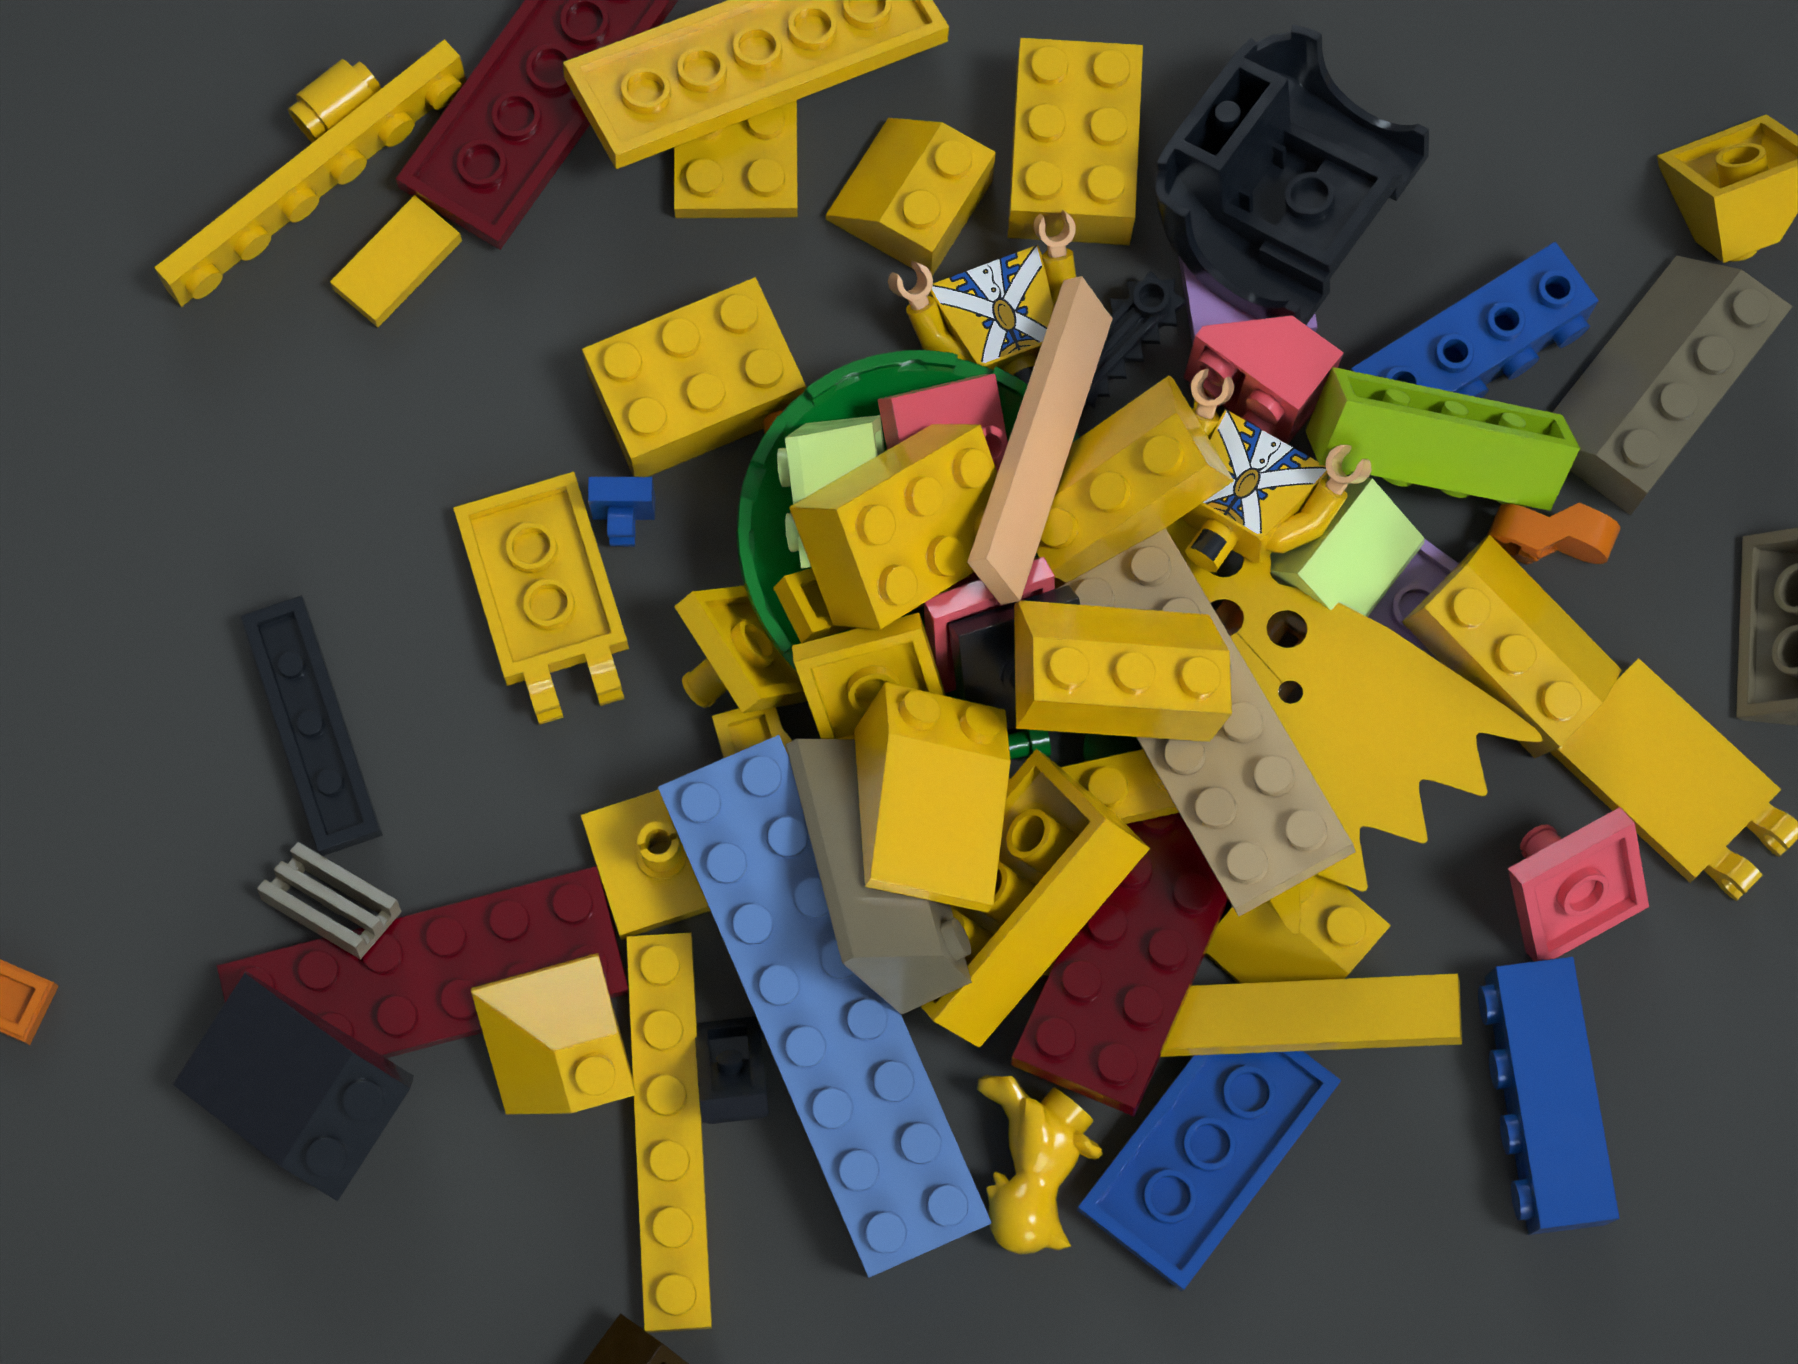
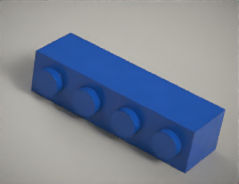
[1478,957,1620,1235]

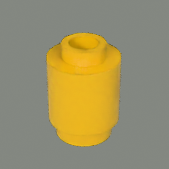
[288,59,382,143]

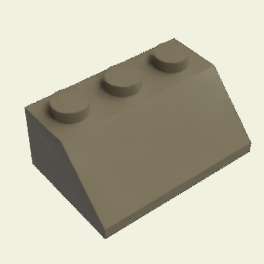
[1736,528,1798,726]

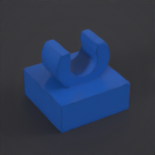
[588,477,656,547]

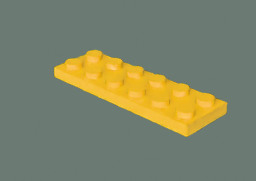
[563,0,949,169]

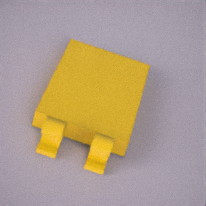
[453,472,629,725]
[1550,658,1798,901]

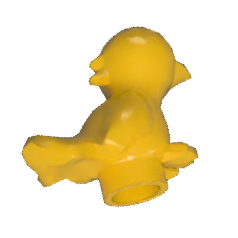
[977,1075,1103,1255]

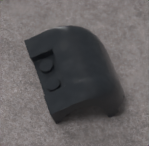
[1155,24,1429,325]

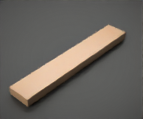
[967,276,1113,605]

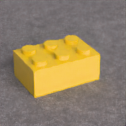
[1007,38,1143,245]
[582,277,806,477]
[789,424,998,630]

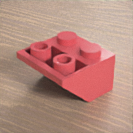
[1184,315,1344,444]

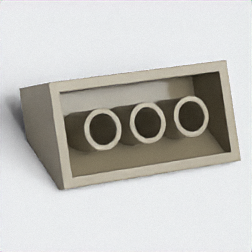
[1552,255,1793,515]
[786,739,972,1015]

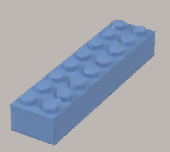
[658,735,992,1278]

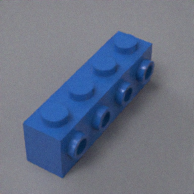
[1350,241,1599,398]

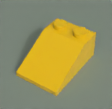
[854,682,1011,913]

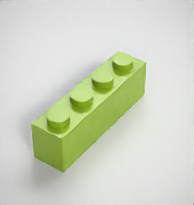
[1305,367,1580,511]

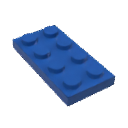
[1076,1051,1342,1292]

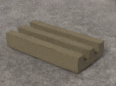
[257,842,402,960]

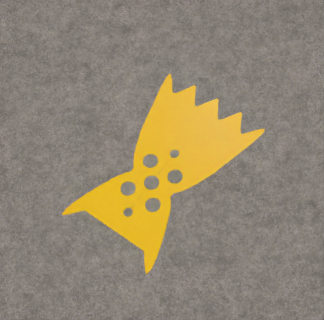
[1034,399,1543,935]

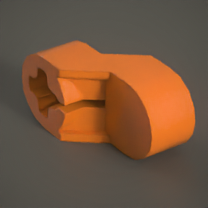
[1487,502,1620,565]

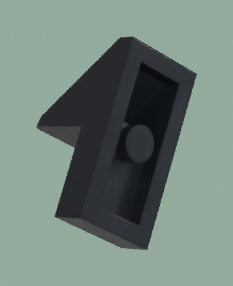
[695,1016,769,1124]

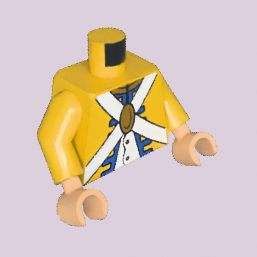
[888,210,1076,384]
[1183,369,1372,572]

